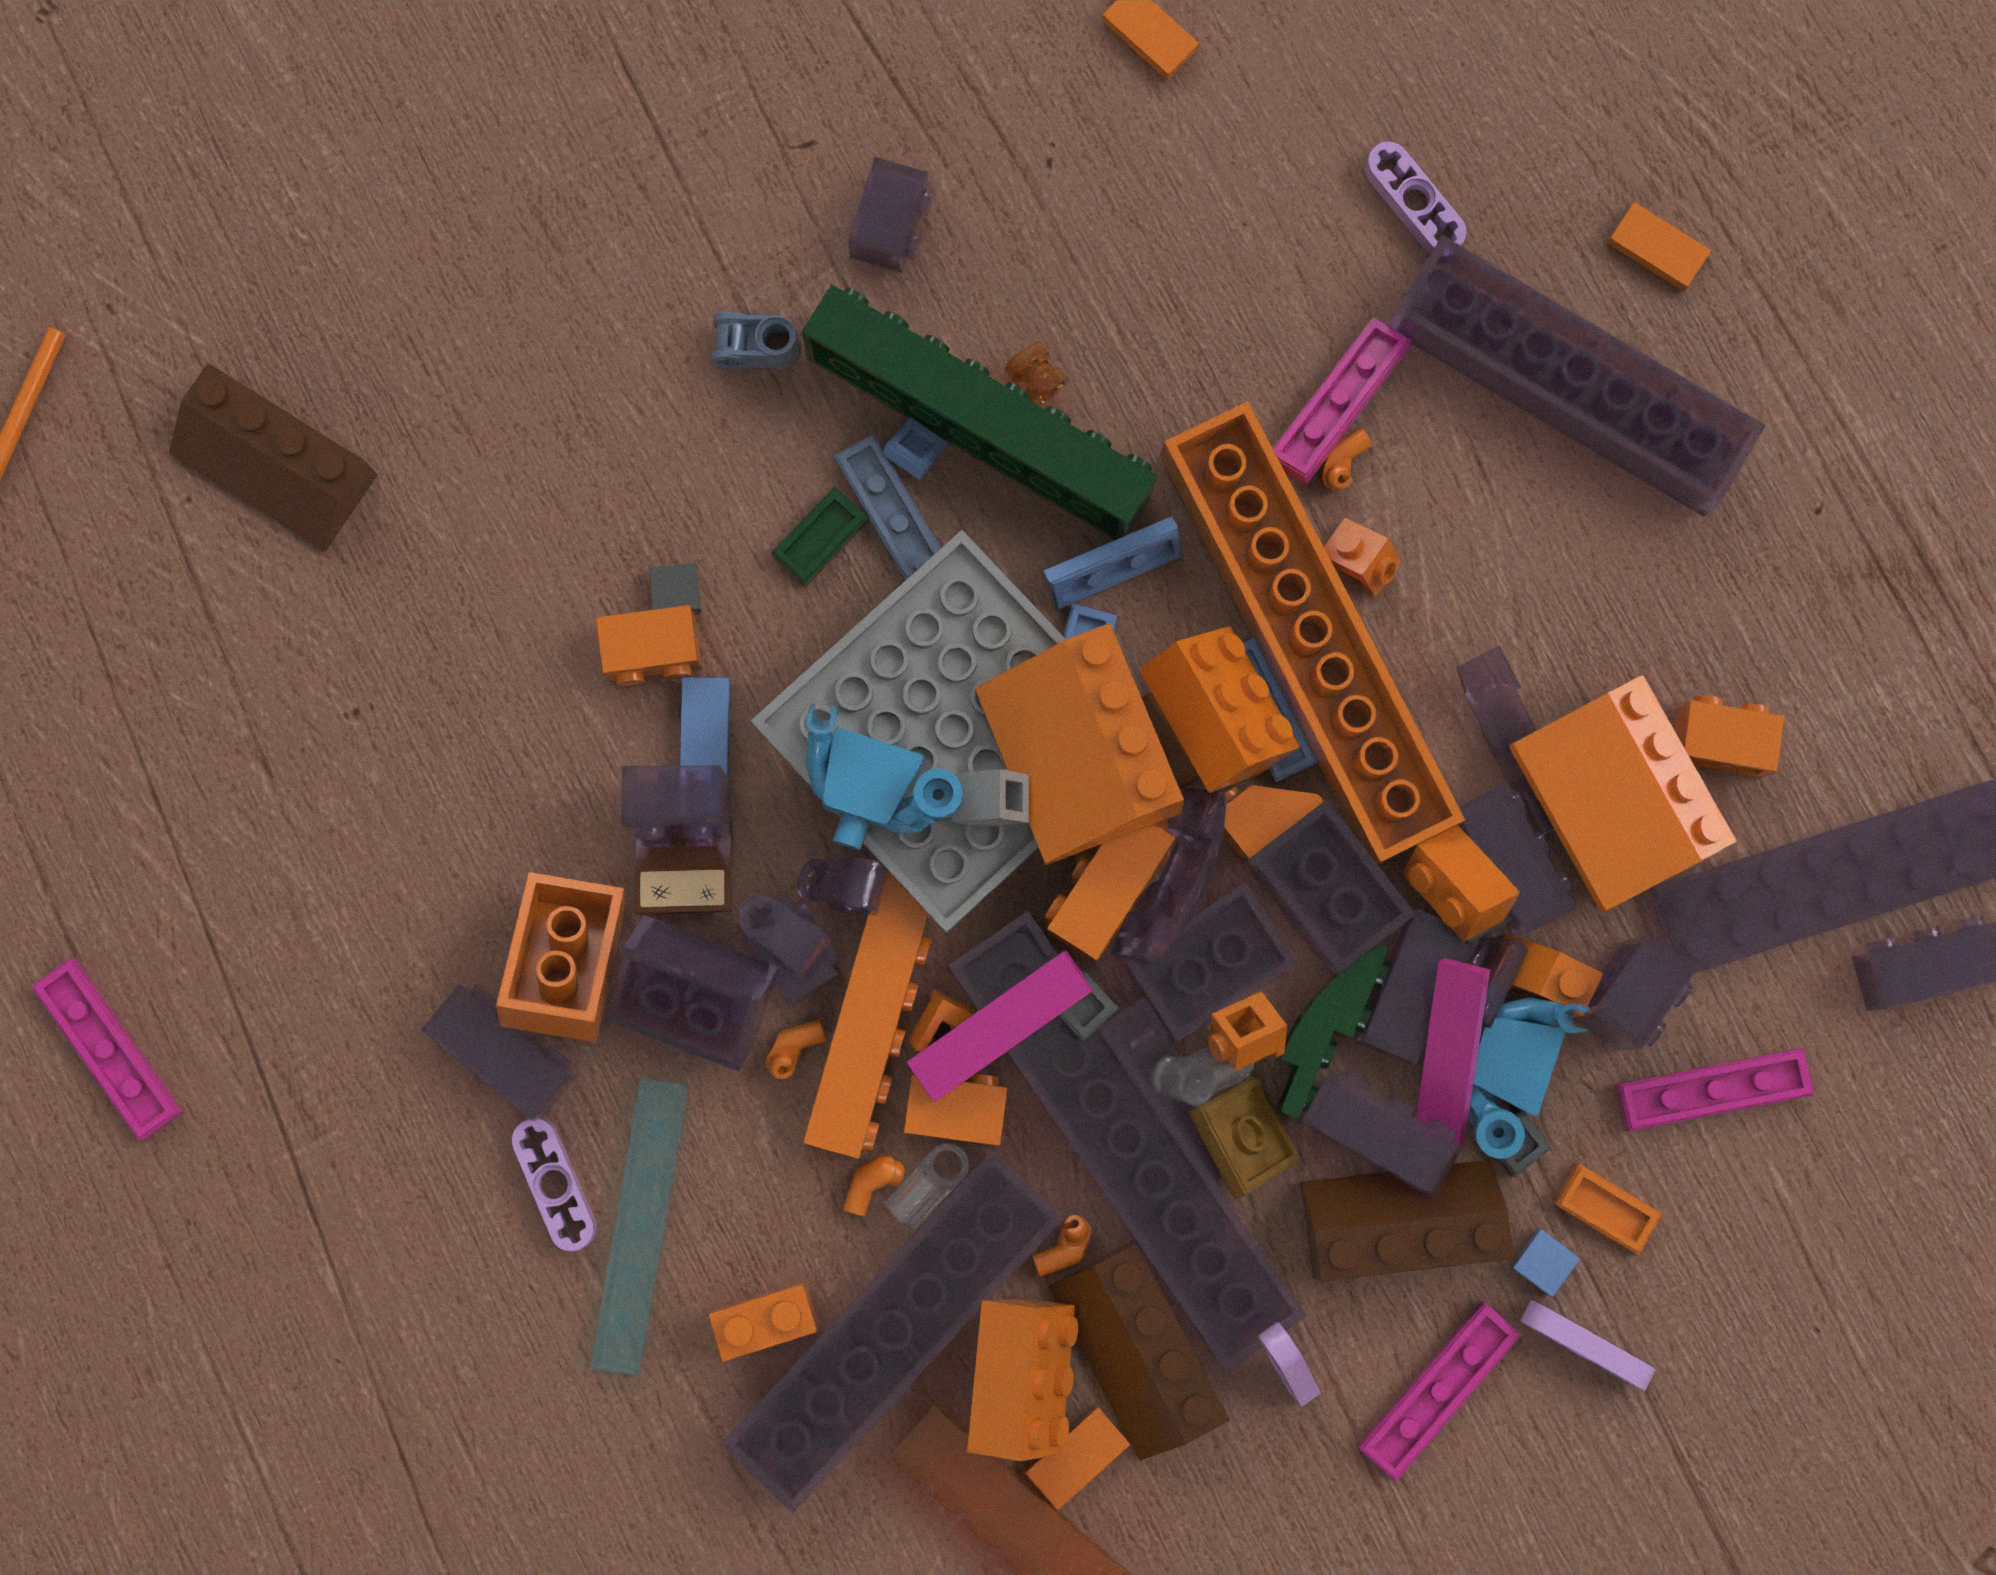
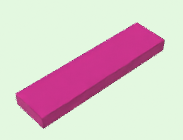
[1273,317,1412,485]
[907,950,1094,1102]
[31,958,184,1141]
[1413,958,1490,1155]
[1615,1048,1814,1131]
[1356,1301,1521,1482]

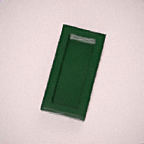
[771,486,869,587]

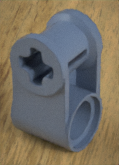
[710,312,801,369]

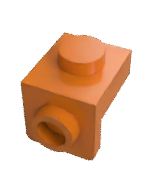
[1324,518,1401,596]

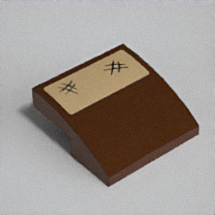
[634,819,733,915]

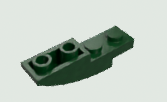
[1275,945,1390,1119]

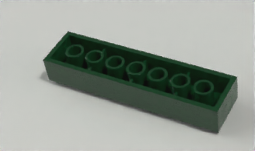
[802,284,1158,540]

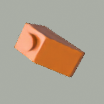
[1210,785,1324,863]
[1488,933,1603,1018]

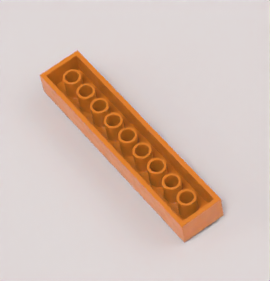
[1160,401,1465,868]

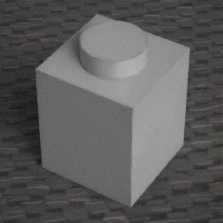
[952,769,1029,827]

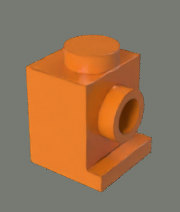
[908,988,977,1057]
[1207,991,1287,1071]

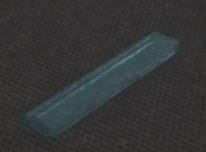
[590,1078,689,1375]

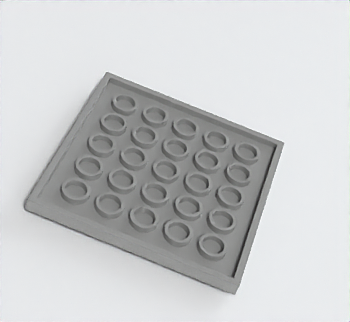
[751,530,1066,934]

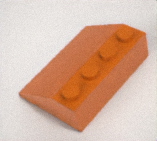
[975,623,1184,865]
[1509,675,1737,913]

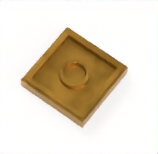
[1188,1075,1302,1200]

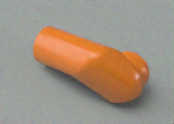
[1320,427,1372,491]
[766,1019,826,1080]
[843,1156,905,1216]
[1032,1214,1092,1277]

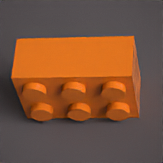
[1139,626,1300,793]
[1045,824,1175,968]
[496,872,626,1042]
[967,1298,1078,1461]

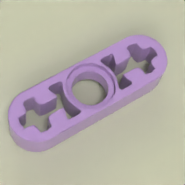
[1365,141,1466,259]
[512,1118,597,1251]
[1520,1300,1656,1391]
[1258,1322,1321,1407]

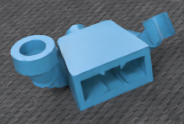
[806,702,963,850]
[1468,997,1591,1159]

